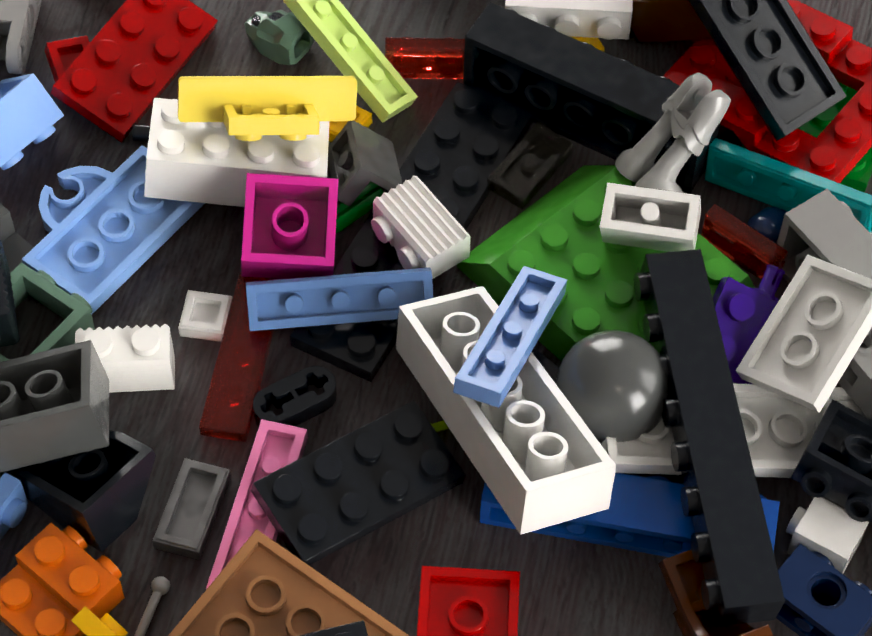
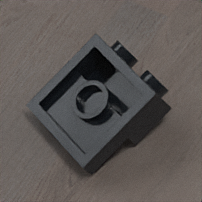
[790,399,872,522]

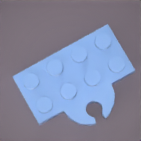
[22,145,205,314]

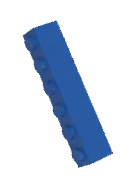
[479,473,780,557]

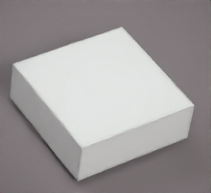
[178,290,233,342]

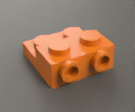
[0,522,125,636]

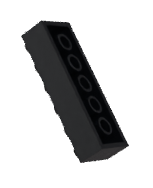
[463,2,720,194]

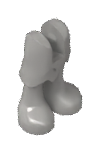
[615,73,731,193]

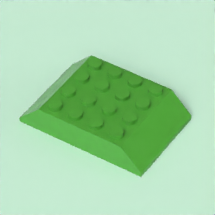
[457,165,755,362]

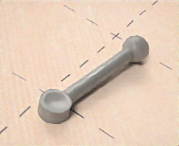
[134,576,170,636]

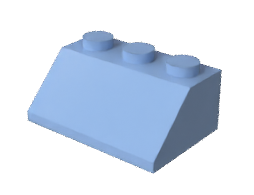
[0,73,64,170]

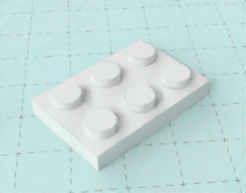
[736,255,872,413]

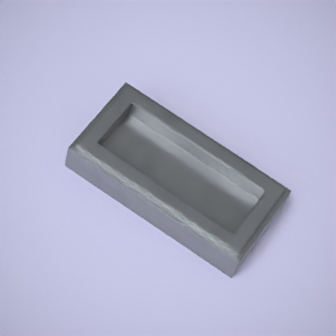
[152,458,231,560]

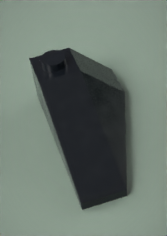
[0,430,156,552]

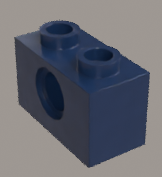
[776,543,872,636]

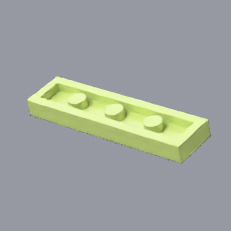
[283,0,418,123]

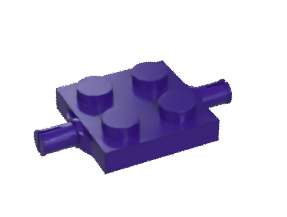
[713,264,785,384]

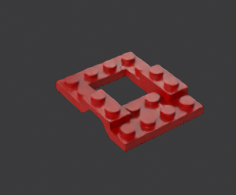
[662,0,872,183]

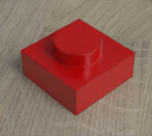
[45,35,90,83]

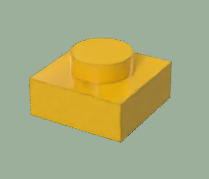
[71,606,128,636]

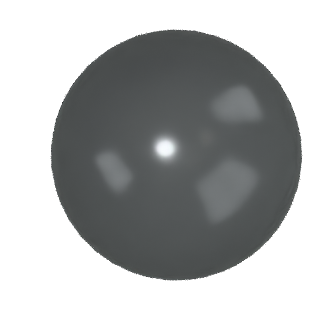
[556,330,669,444]

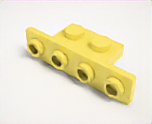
[178,76,357,141]

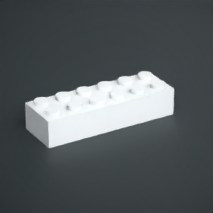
[396,286,616,535]

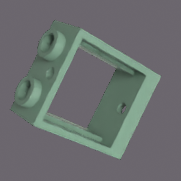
[0,262,95,362]

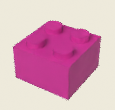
[241,173,338,279]

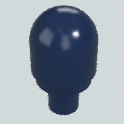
[745,207,787,248]

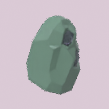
[244,9,315,65]

